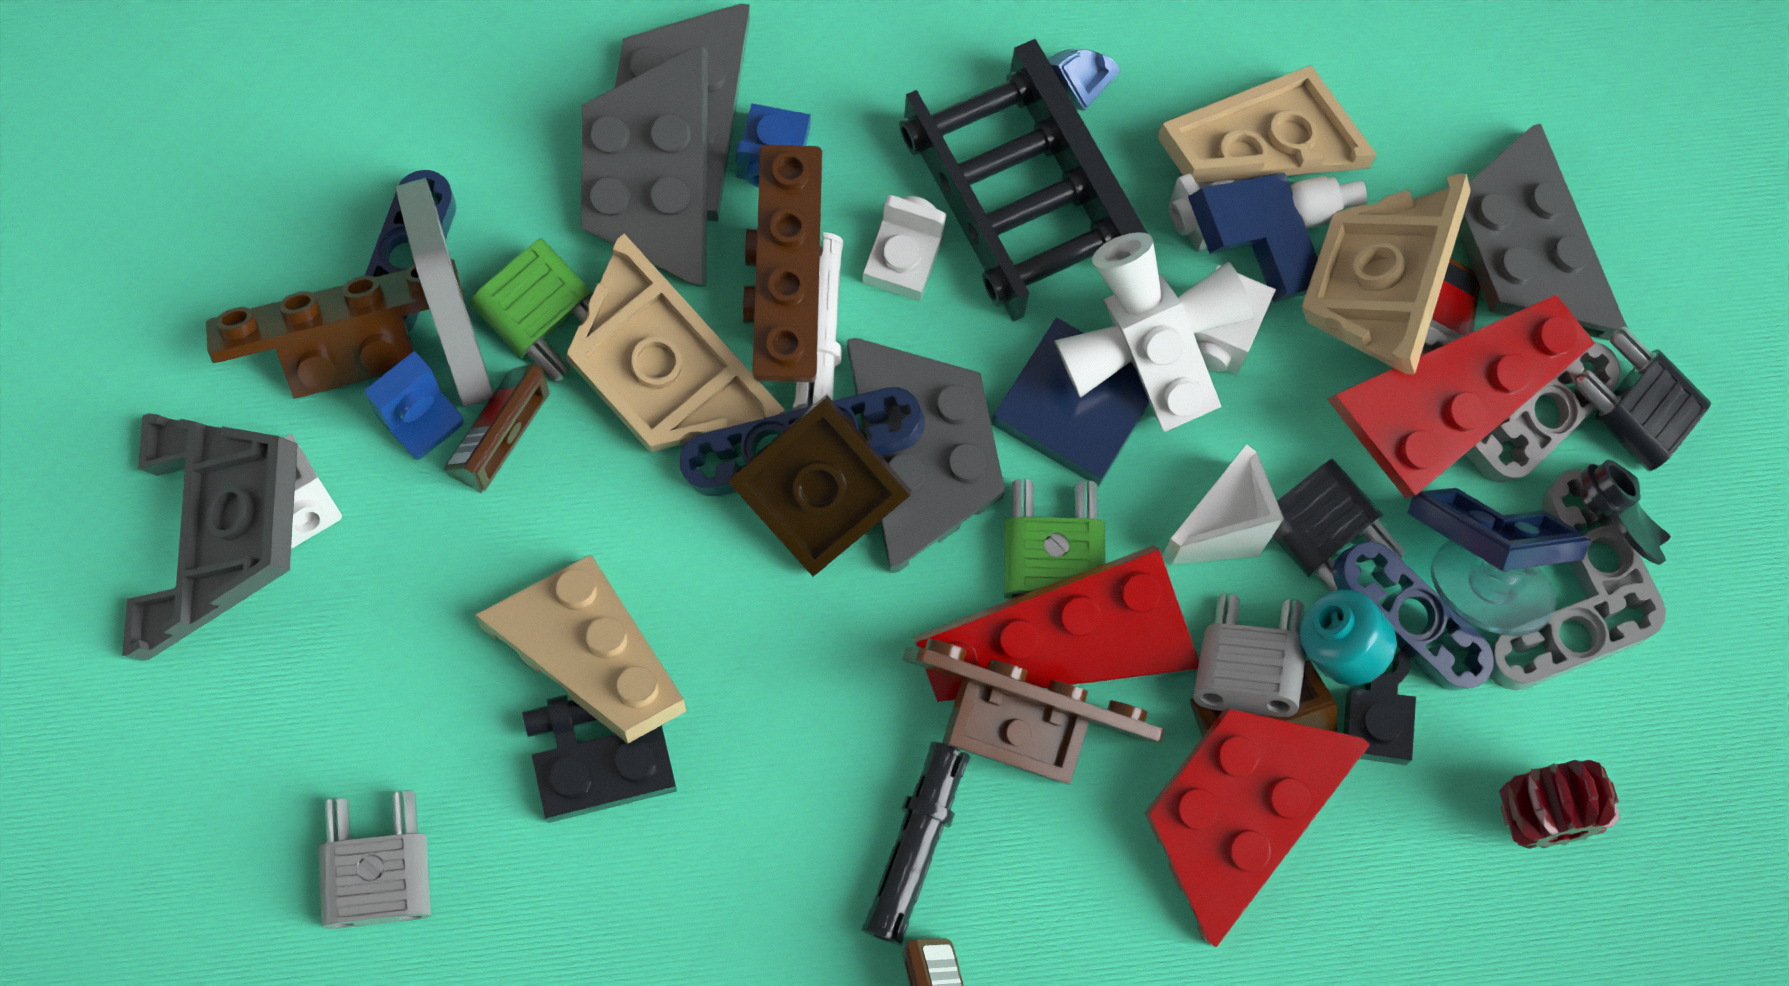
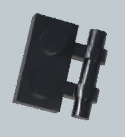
[522,695,677,823]

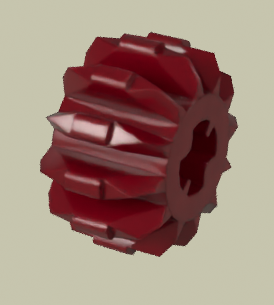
[1499,760,1620,849]

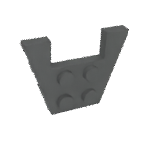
[122,413,298,661]

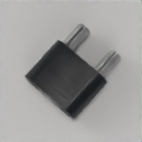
[1574,327,1711,471]
[1272,458,1406,592]

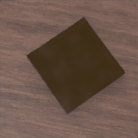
[728,394,911,577]

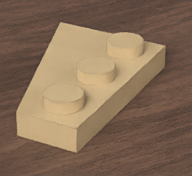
[1157,65,1377,183]
[475,555,687,743]

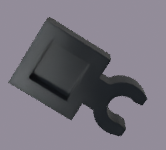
[1343,651,1416,765]

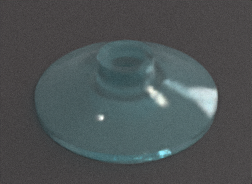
[1430,540,1556,636]

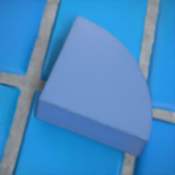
[1048,48,1121,111]

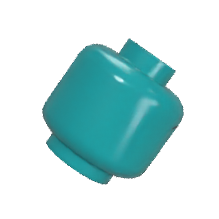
[1300,589,1397,686]

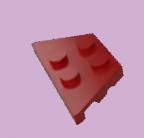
[1144,709,1370,948]

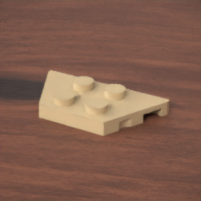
[1302,174,1471,375]
[567,234,785,453]

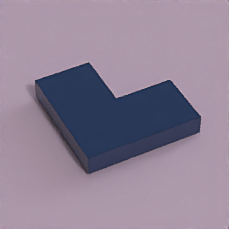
[1188,173,1318,302]
[1407,488,1591,571]

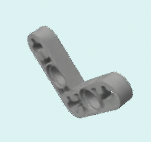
[395,178,494,407]
[1392,329,1620,482]
[1490,470,1666,691]

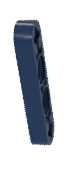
[680,387,925,496]

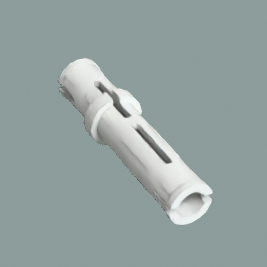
[793,232,843,411]

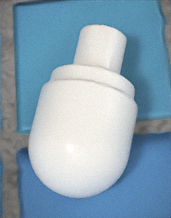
[1290,176,1367,229]

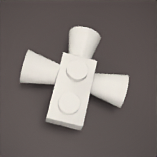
[1054,232,1255,433]

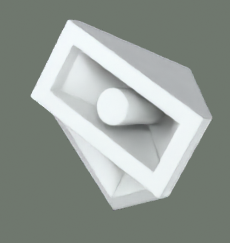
[1162,445,1284,565]

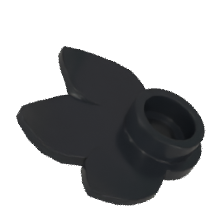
[1580,460,1671,565]

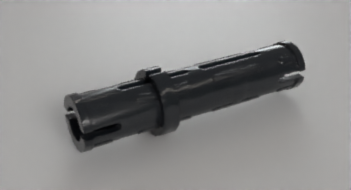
[861,742,971,946]

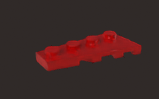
[1327,294,1595,499]
[913,545,1199,702]

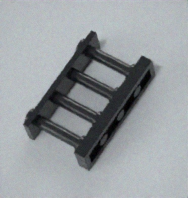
[899,39,1148,322]

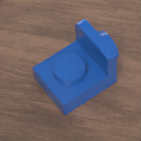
[735,103,811,188]
[364,351,464,460]

